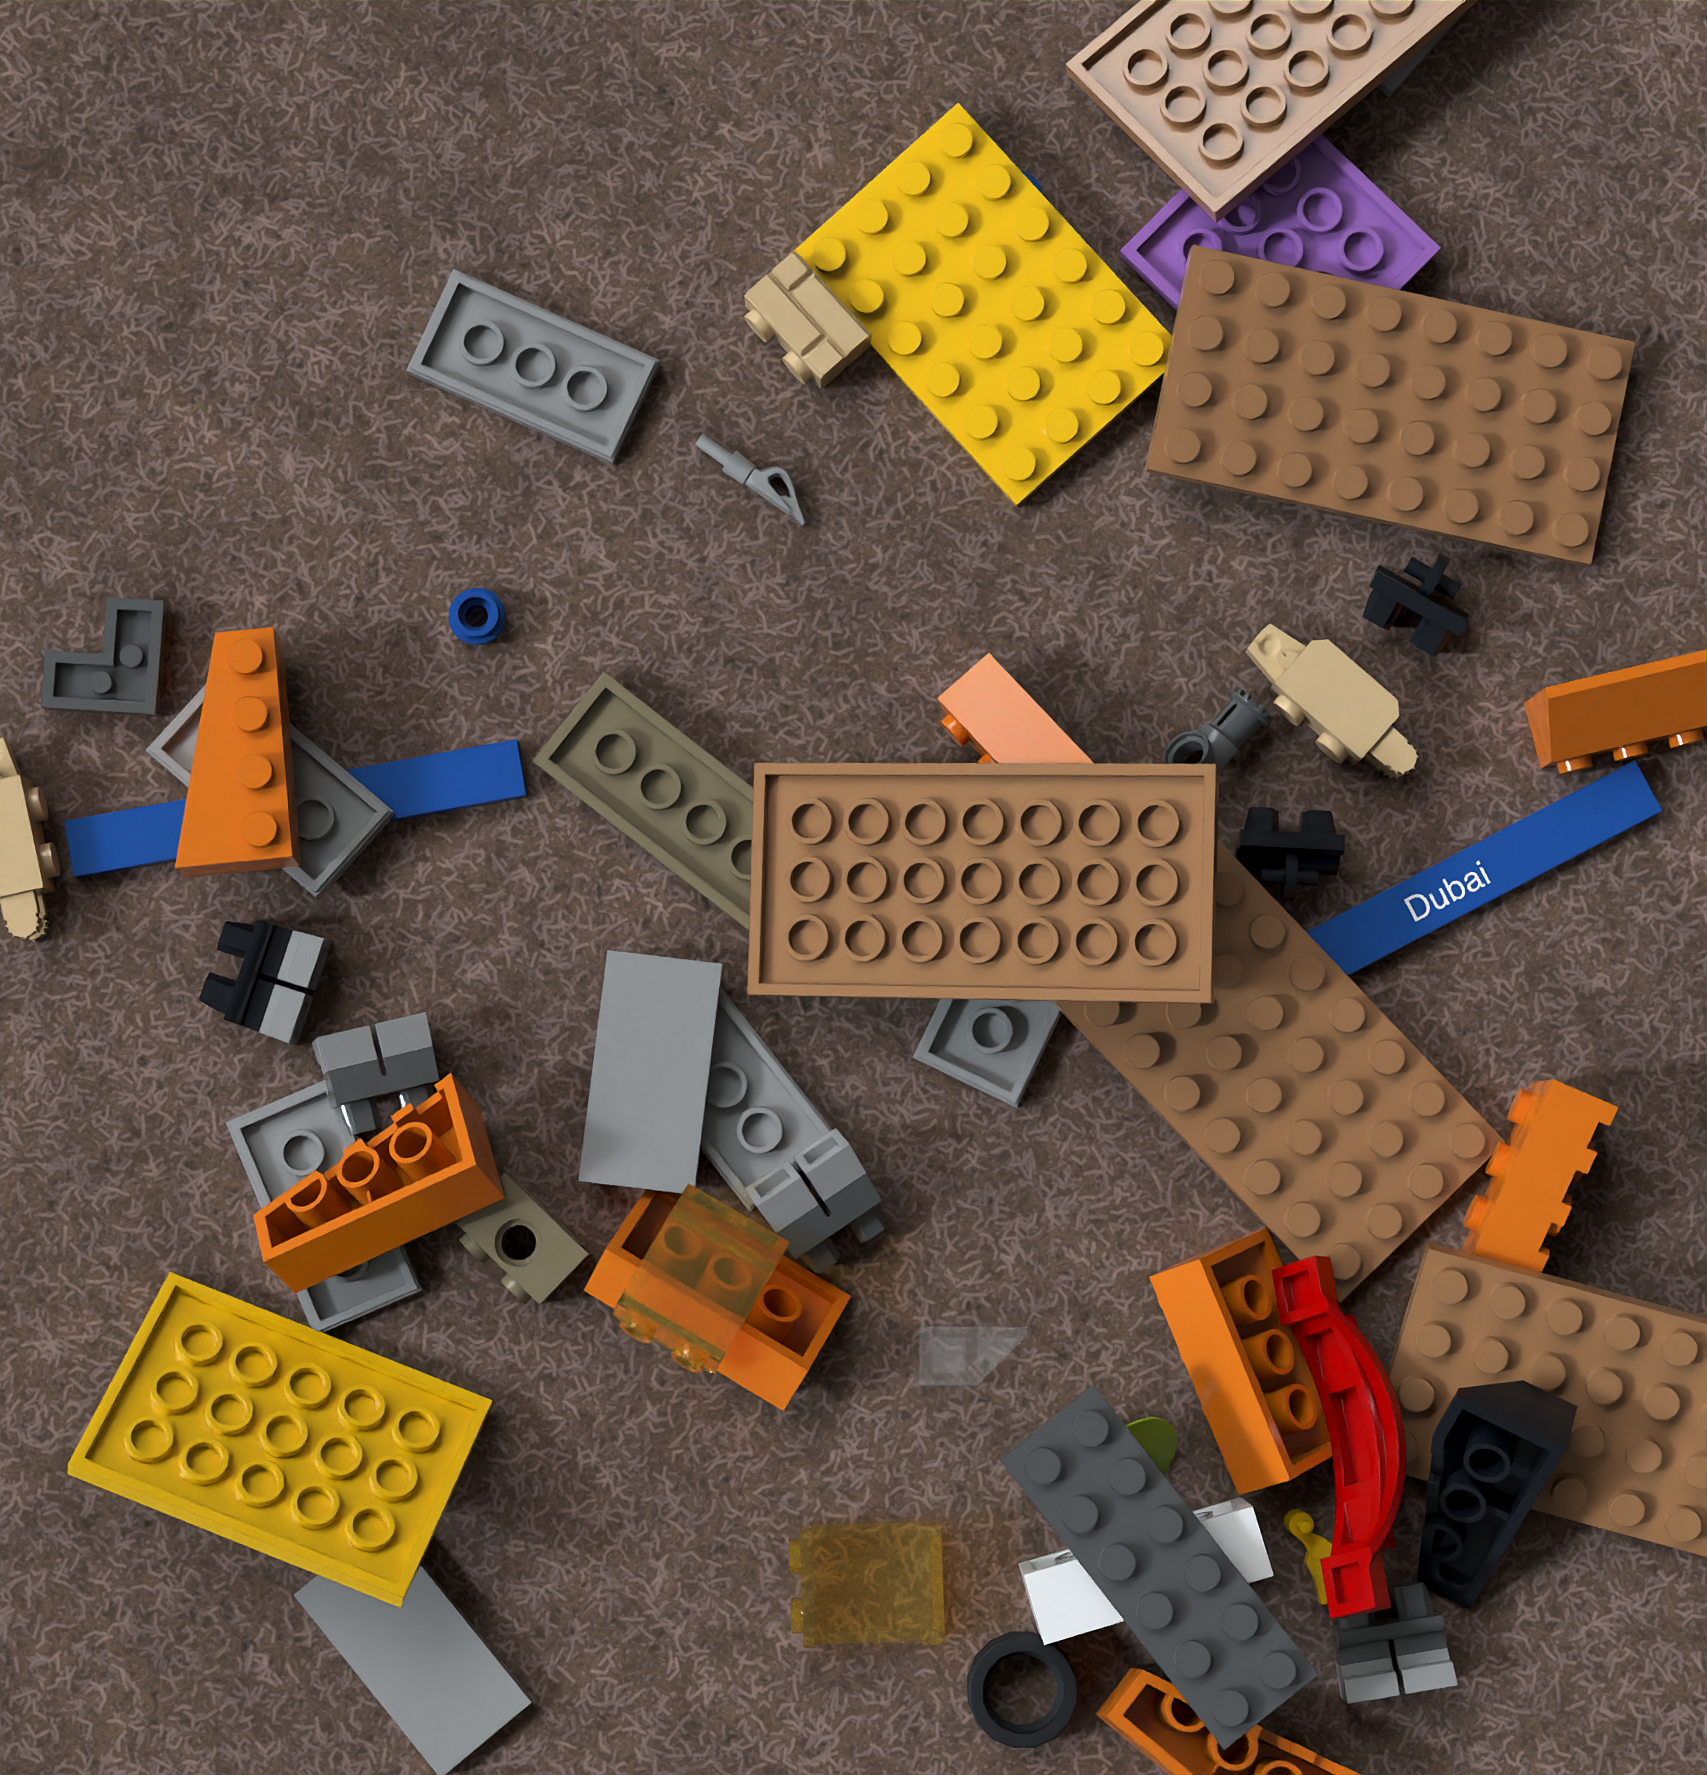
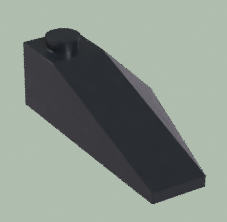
[1417,1380,1578,1609]

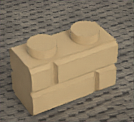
[744,251,872,389]

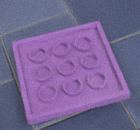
[1119,134,1441,312]

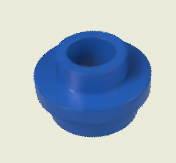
[448,588,506,645]

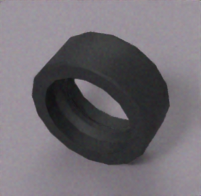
[967,1632,1078,1748]

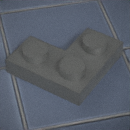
[41,597,168,717]

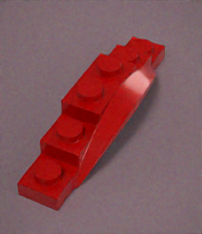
[1271,1255,1406,1619]

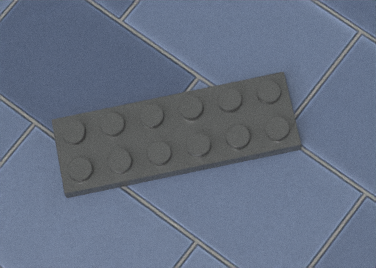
[999,1385,1319,1750]

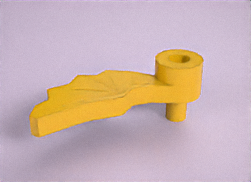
[1284,1509,1332,1605]

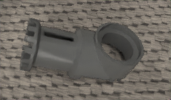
[1162,687,1273,772]

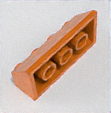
[1524,649,1707,775]
[584,1189,851,1411]
[1149,1227,1332,1495]

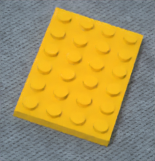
[793,103,1172,507]
[67,1272,492,1608]

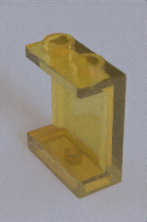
[612,1183,790,1374]
[789,1520,945,1648]

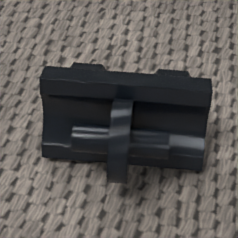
[1363,553,1469,657]
[1234,807,1345,901]

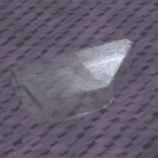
[919,1326,1027,1385]

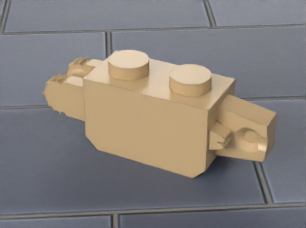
[1245,624,1419,780]
[0,738,60,943]

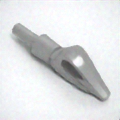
[695,434,807,527]

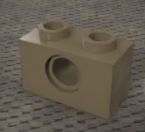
[456,1173,592,1305]

